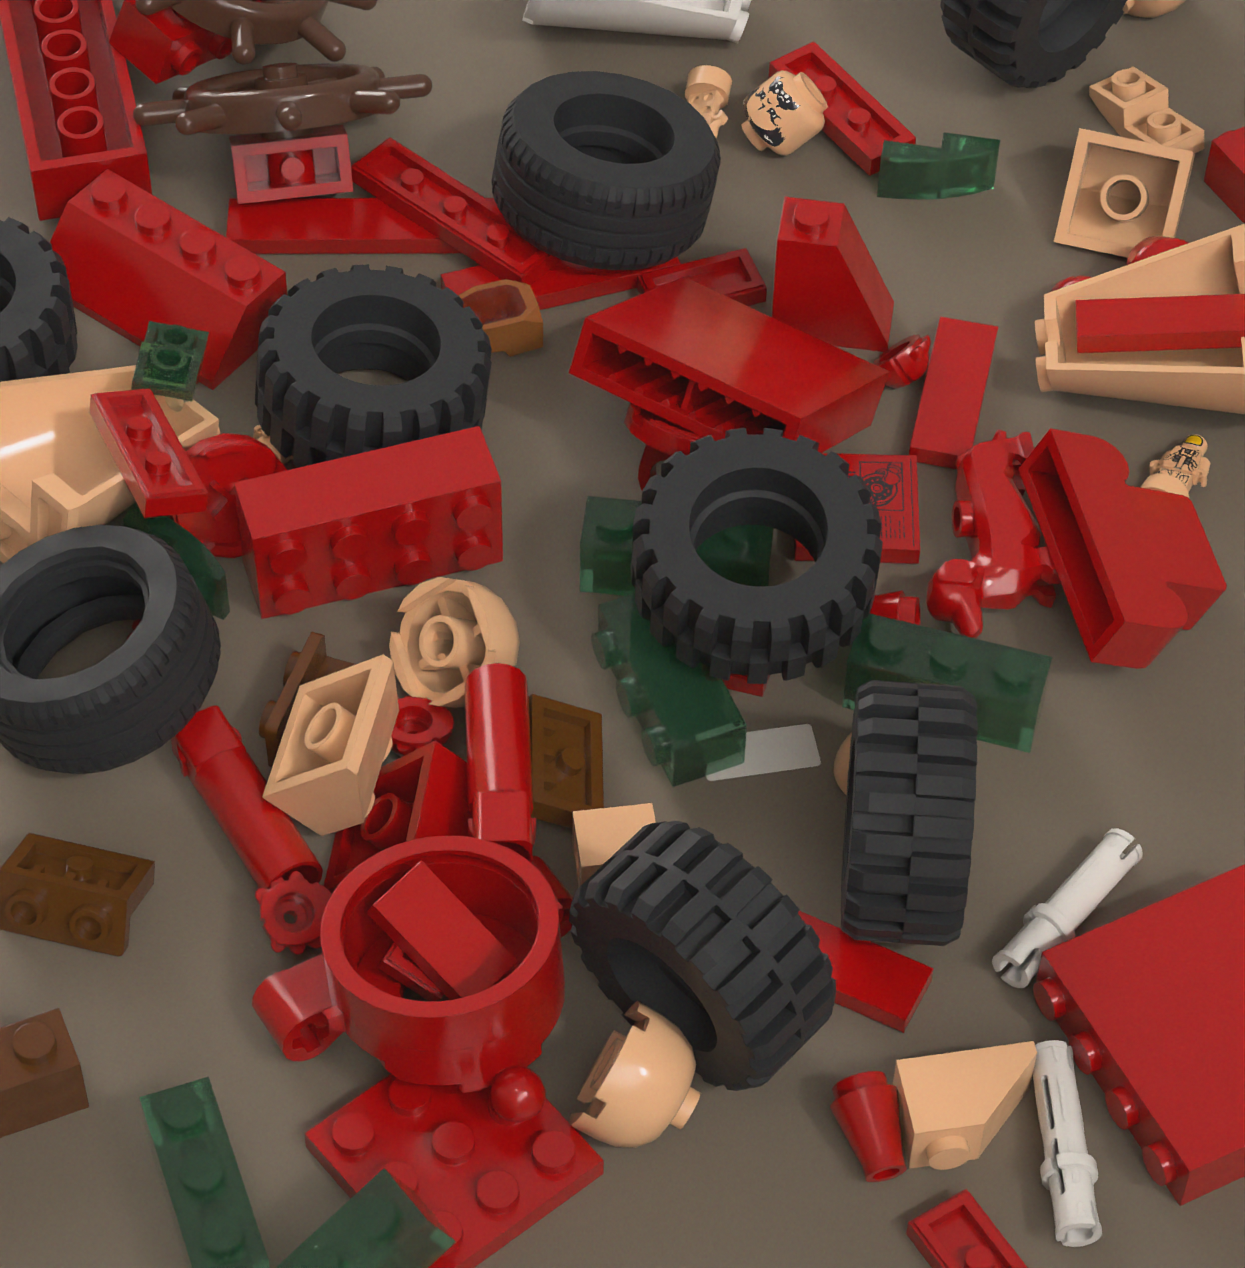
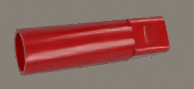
[465,663,536,863]
[171,705,323,890]

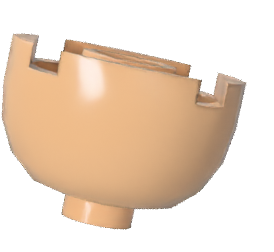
[389,577,520,708]
[569,1001,700,1148]

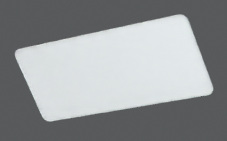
[698,724,821,781]

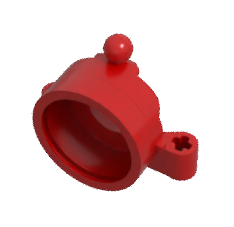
[252,836,573,1123]

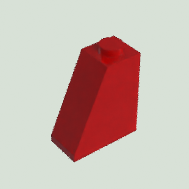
[772,196,894,352]

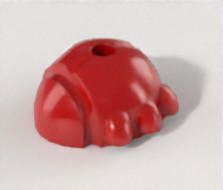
[872,334,931,388]
[391,695,454,757]
[255,871,332,955]

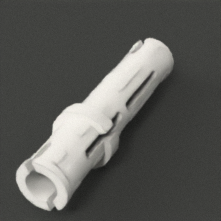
[992,828,1143,988]
[1033,1040,1102,1247]

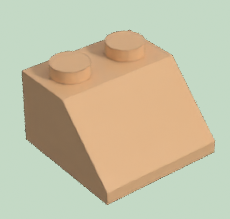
[1054,128,1195,258]
[262,654,399,836]

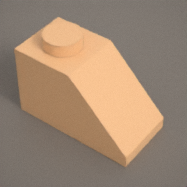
[893,1041,1037,1170]

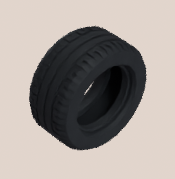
[0,525,221,774]

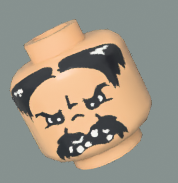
[741,70,828,156]

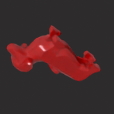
[926,429,1061,644]

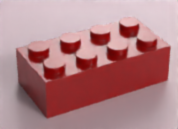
[234,426,503,619]

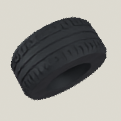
[491,71,721,271]

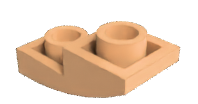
[1089,66,1204,153]

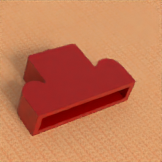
[1018,428,1227,669]

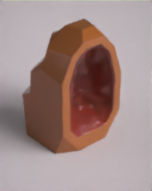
[459,279,543,357]

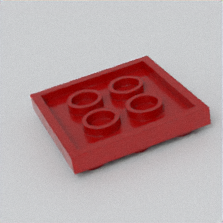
[304,1074,604,1268]

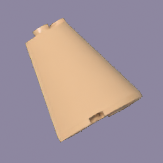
[1035,224,1245,414]
[0,364,220,563]

